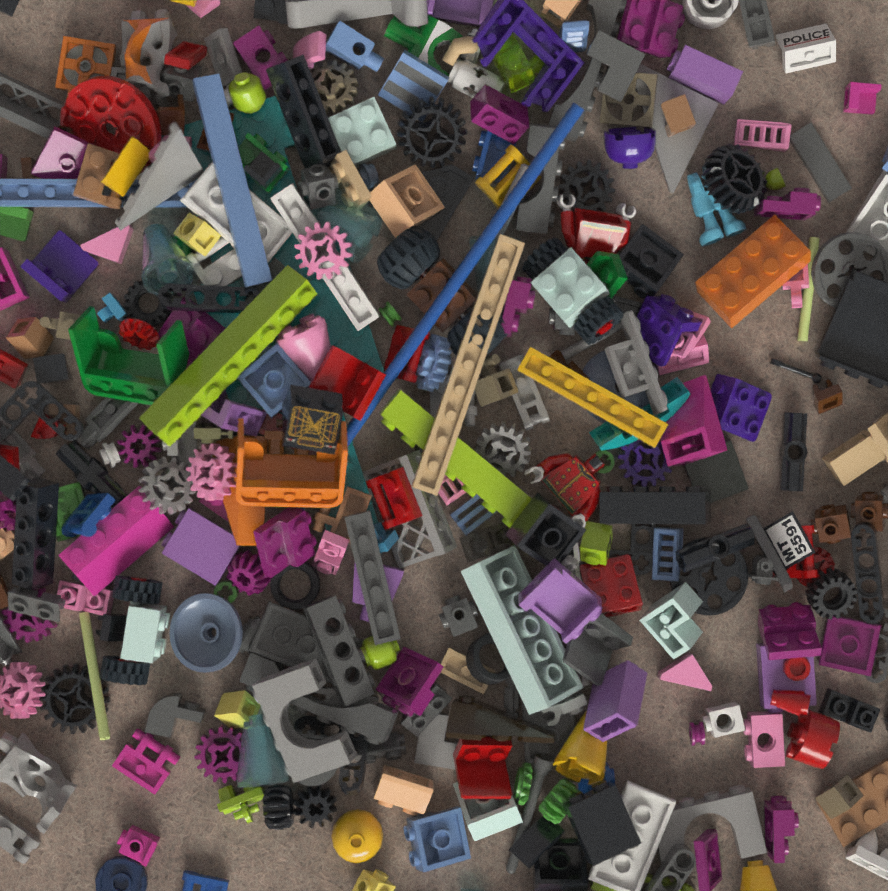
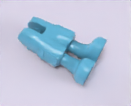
[687,171,747,247]

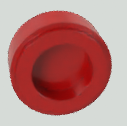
[783,657,811,681]

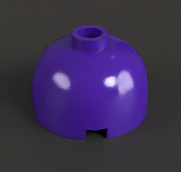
[603,127,656,169]

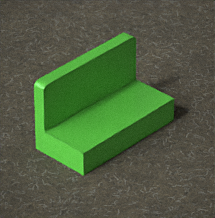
[0,207,34,242]

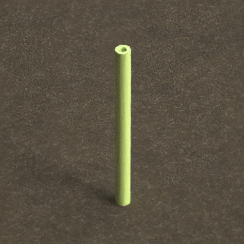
[79,612,110,740]

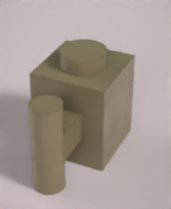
[40,311,81,340]
[474,354,519,407]

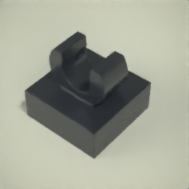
[96,614,127,642]

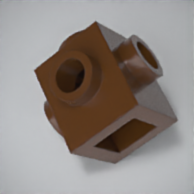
[851,491,888,532]
[811,504,851,544]

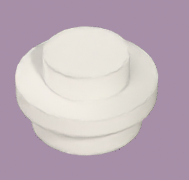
[99,442,121,468]

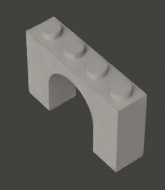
[252,658,357,783]
[657,785,767,877]

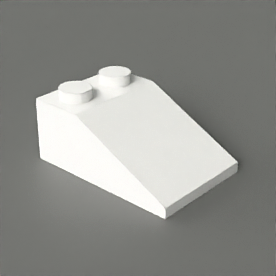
[846,170,888,256]

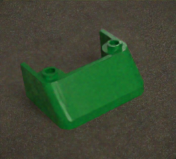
[68,306,189,405]

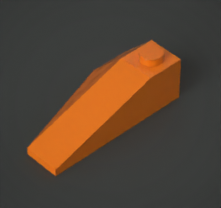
[212,435,267,546]

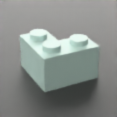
[639,582,703,659]

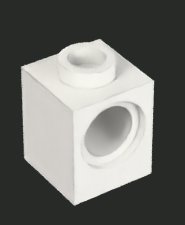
[703,702,745,738]

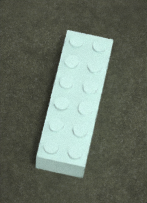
[461,545,584,715]

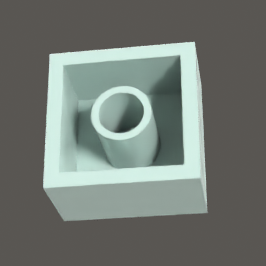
[328,97,397,168]

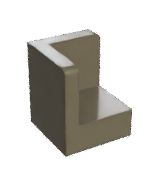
[815,774,864,819]

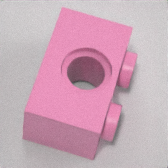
[743,711,785,768]

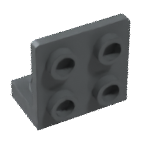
[562,613,633,686]

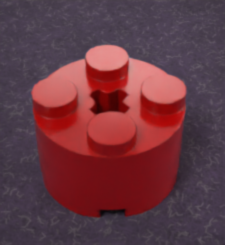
[785,709,840,769]

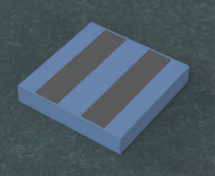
[378,50,450,122]

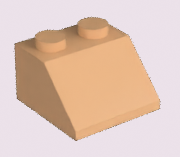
[369,164,445,238]
[374,764,434,816]

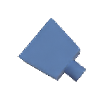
[325,21,384,72]

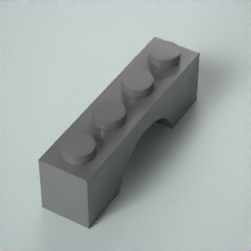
[516,123,566,234]

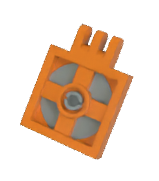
[55,36,117,97]

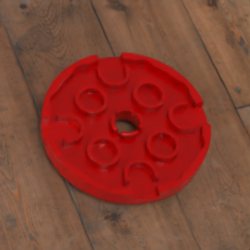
[60,76,161,174]

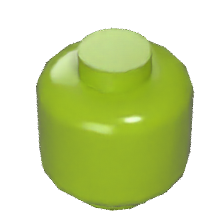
[228,72,266,114]
[360,635,400,670]

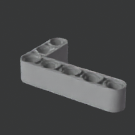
[285,0,428,28]

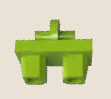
[217,776,265,823]

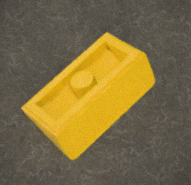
[101,136,150,197]

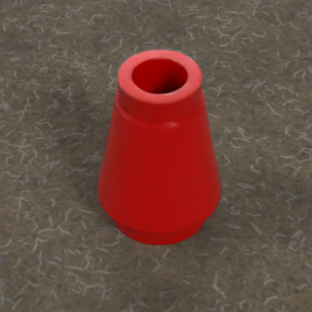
[770,689,811,717]

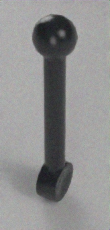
[770,358,822,383]

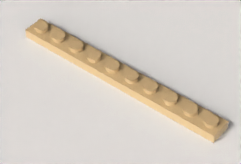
[411,234,525,496]

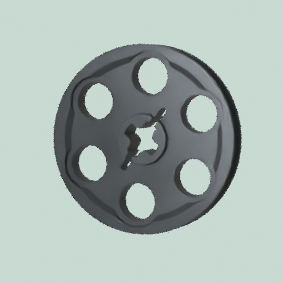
[811,232,888,308]

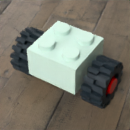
[522,238,624,345]
[100,575,170,685]

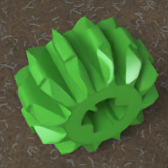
[539,779,580,824]

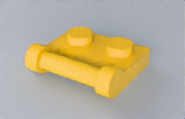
[475,144,542,209]

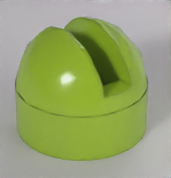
[765,168,786,190]

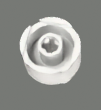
[682,0,739,29]

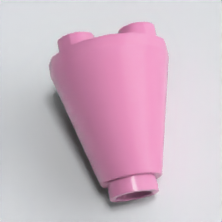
[276,314,331,382]

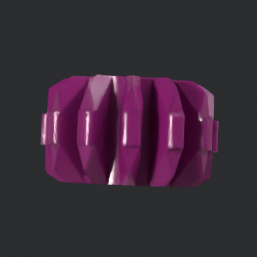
[117,424,162,468]
[226,550,271,596]

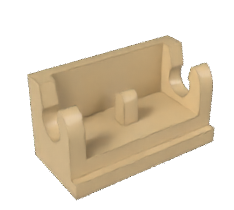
[822,430,885,486]

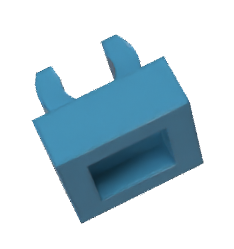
[97,293,128,323]
[373,522,399,553]

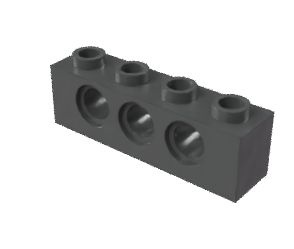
[302,596,375,706]

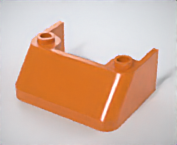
[236,418,348,508]

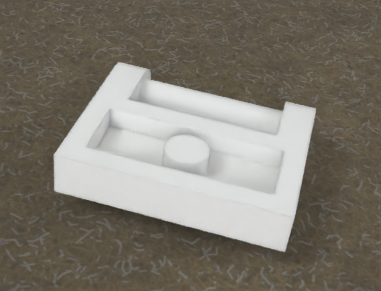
[185,236,242,286]

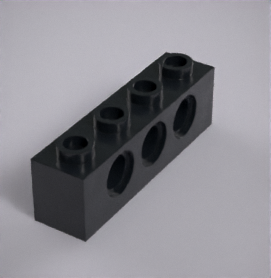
[266,55,341,169]
[12,478,59,590]

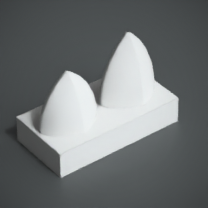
[845,829,888,880]

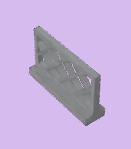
[362,450,457,569]

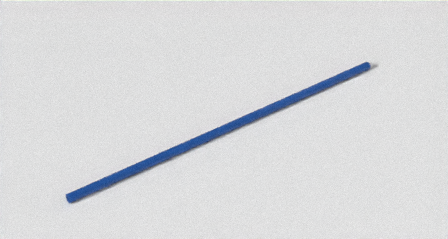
[296,102,584,510]

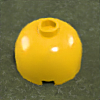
[331,809,383,863]

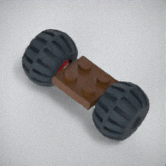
[377,226,508,356]

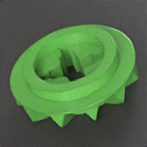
[513,762,533,805]

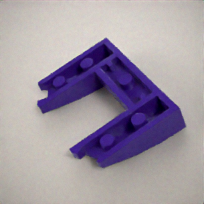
[472,0,584,112]

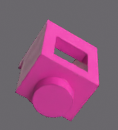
[117,825,160,867]

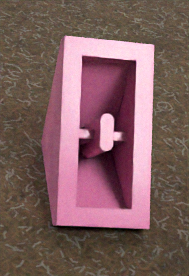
[80,224,134,264]
[657,652,712,691]

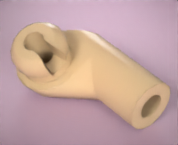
[442,36,479,66]

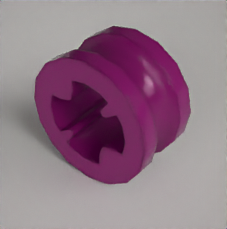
[689,721,705,746]

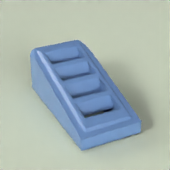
[559,20,589,52]
[652,527,683,581]

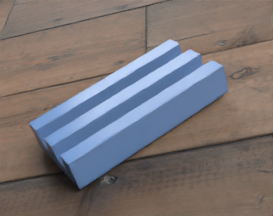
[450,494,497,535]

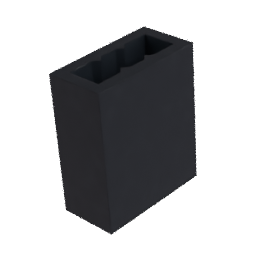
[562,780,641,866]

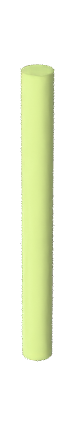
[797,237,820,341]

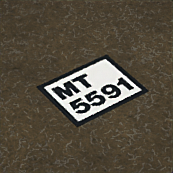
[763,511,816,569]

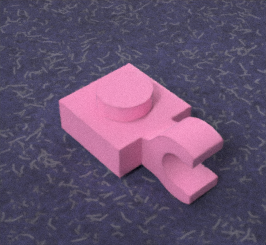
[783,264,809,308]

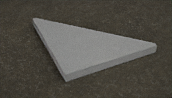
[636,64,719,194]
[115,123,204,231]

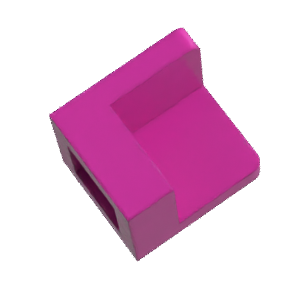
[843,82,882,115]

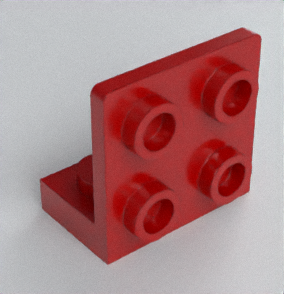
[308,345,386,421]
[580,554,643,618]
[453,737,512,799]

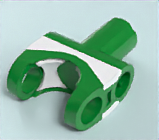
[384,15,463,77]

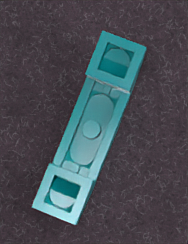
[589,377,691,451]

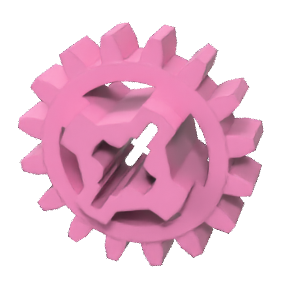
[294,222,353,280]
[186,443,236,501]
[0,662,46,719]

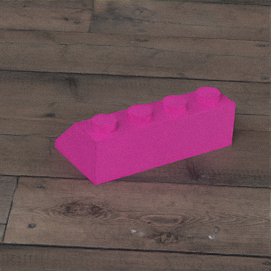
[58,485,174,597]

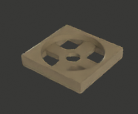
[600,70,658,128]

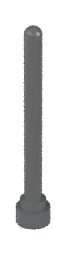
[506,754,554,874]

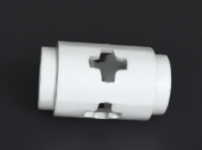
[448,58,505,98]

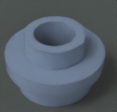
[358,163,379,189]

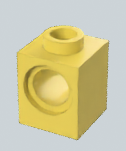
[173,213,221,257]

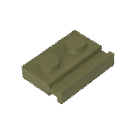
[194,422,238,443]

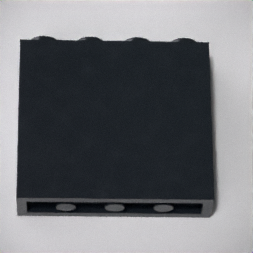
[815,269,888,388]

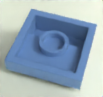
[237,344,311,418]
[403,806,471,872]

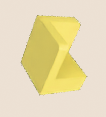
[214,690,261,729]

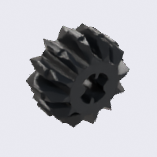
[293,784,337,829]
[262,785,295,830]

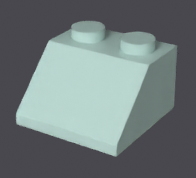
[453,782,523,841]

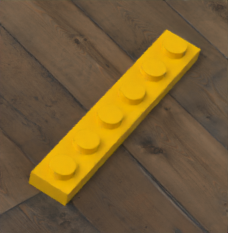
[517,347,668,448]

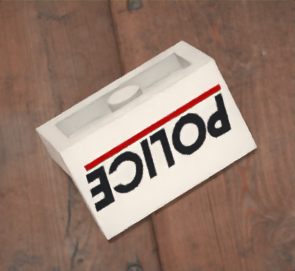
[776,24,836,73]

